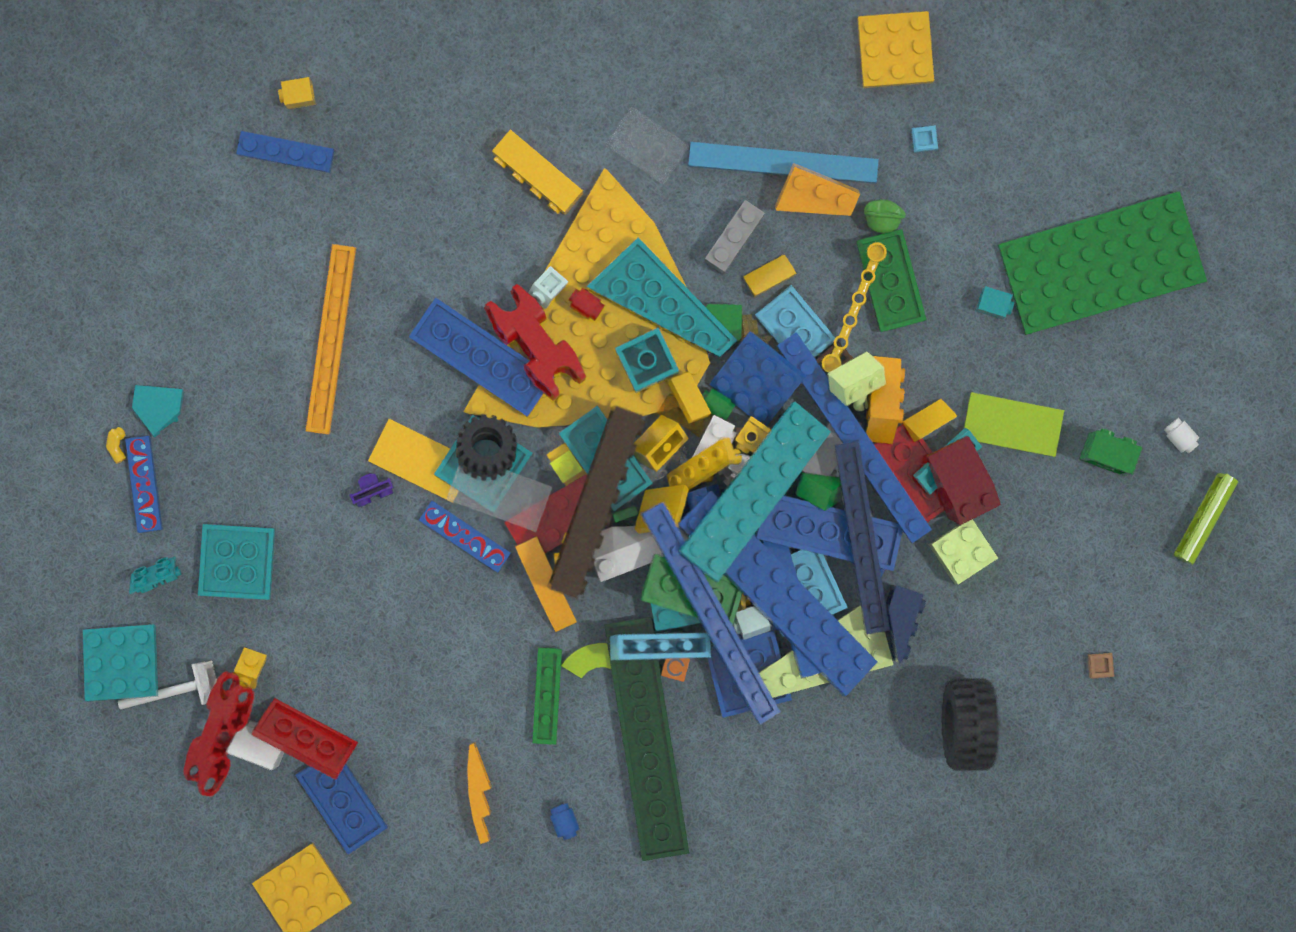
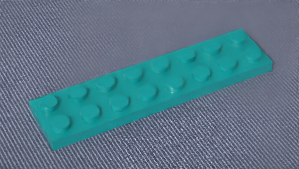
[678,402,831,582]

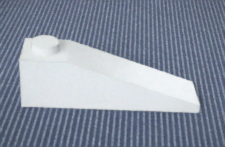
[593,526,688,582]

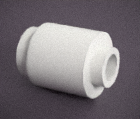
[1164,418,1199,453]

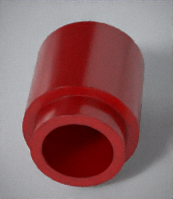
[568,287,605,321]

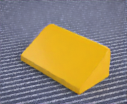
[743,254,796,298]
[902,399,957,442]

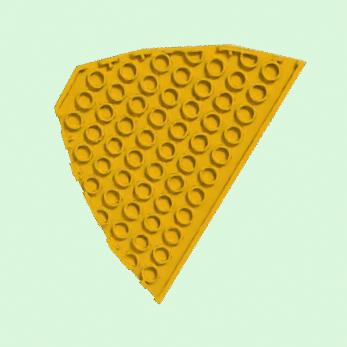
[464,168,710,428]

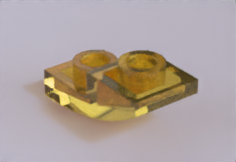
[657,394,713,437]

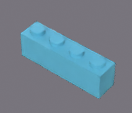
[610,633,711,660]

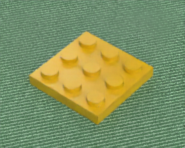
[857,11,934,88]
[252,843,352,932]

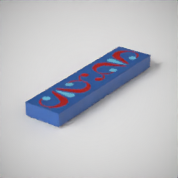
[125,436,163,533]
[419,501,511,573]

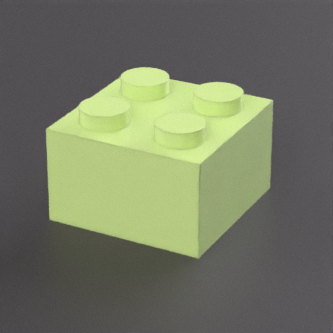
[929,519,998,584]

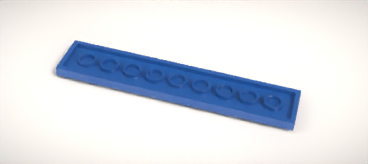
[678,491,877,696]

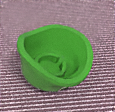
[864,199,906,233]

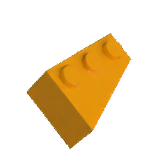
[775,163,860,216]
[866,356,905,444]

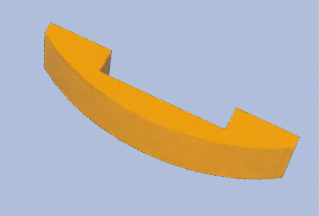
[515,536,577,632]

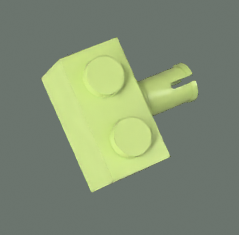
[828,352,886,411]

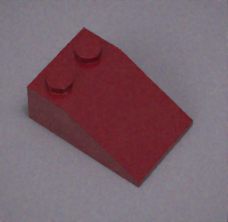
[926,436,1001,525]

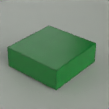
[613,506,638,523]

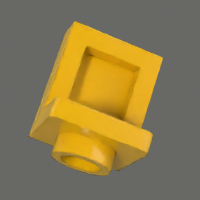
[234,647,267,689]

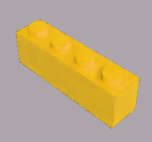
[492,129,583,215]

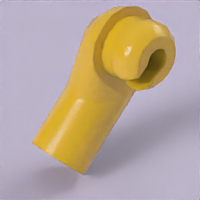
[106,427,126,464]

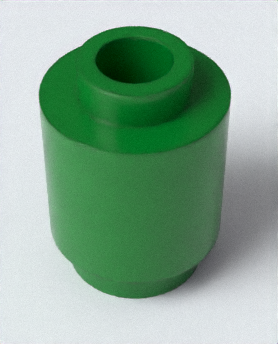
[702,388,736,421]

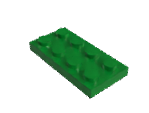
[856,229,927,333]
[640,554,742,626]

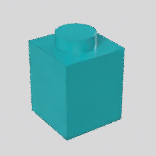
[975,286,1014,319]

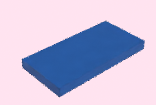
[295,764,388,854]

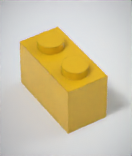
[634,415,689,472]

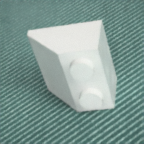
[227,720,284,770]

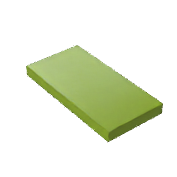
[963,392,1064,457]

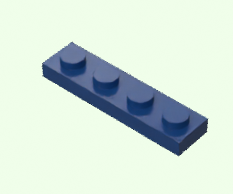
[236,131,335,173]

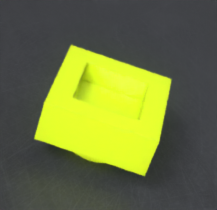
[550,450,582,483]

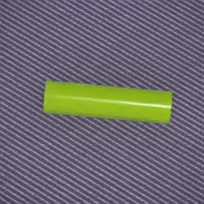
[1174,473,1239,565]

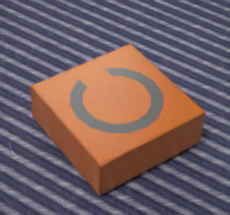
[661,658,690,682]

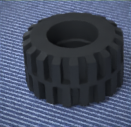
[456,415,517,481]

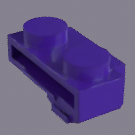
[350,473,395,508]

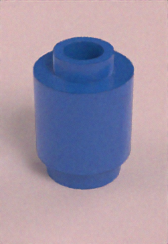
[550,803,580,840]

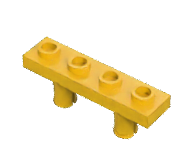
[666,437,742,490]

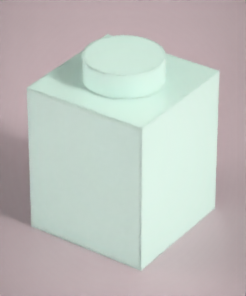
[733,606,771,640]

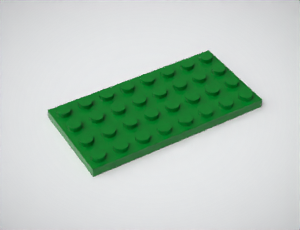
[998,191,1207,335]

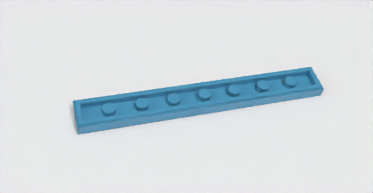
[688,142,879,184]

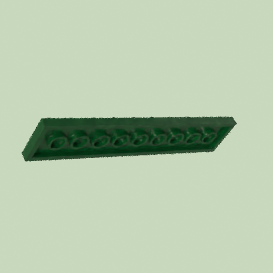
[604,617,690,861]

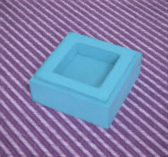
[911,125,938,153]

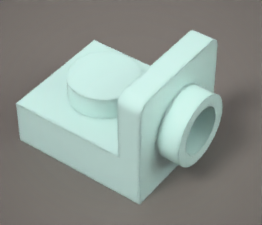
[528,266,568,309]

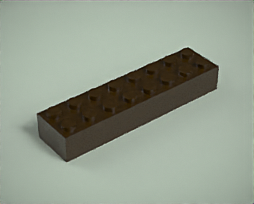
[547,406,645,599]

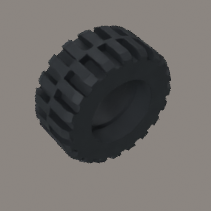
[941,678,999,771]

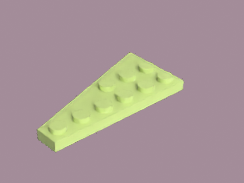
[758,605,893,698]

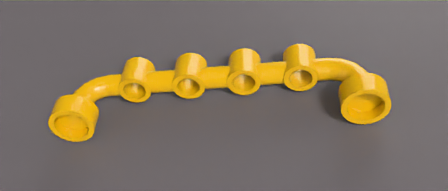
[822,242,887,373]

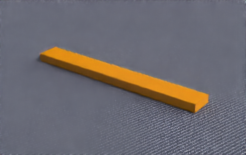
[306,244,356,435]

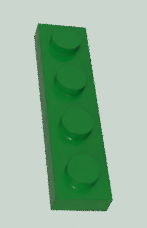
[532,647,562,745]

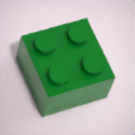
[1079,428,1143,476]

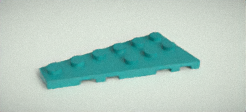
[586,238,737,357]

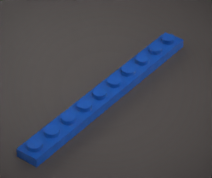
[776,332,932,543]
[641,502,780,724]

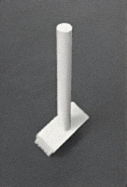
[118,661,217,709]

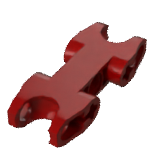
[484,284,586,401]
[184,671,254,797]

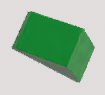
[706,304,742,343]
[796,473,842,511]

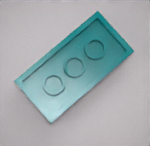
[558,406,653,511]

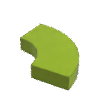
[561,643,611,678]

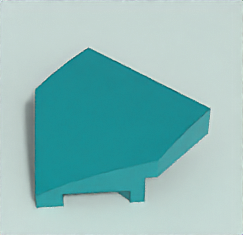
[132,385,184,438]

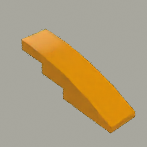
[467,742,492,844]

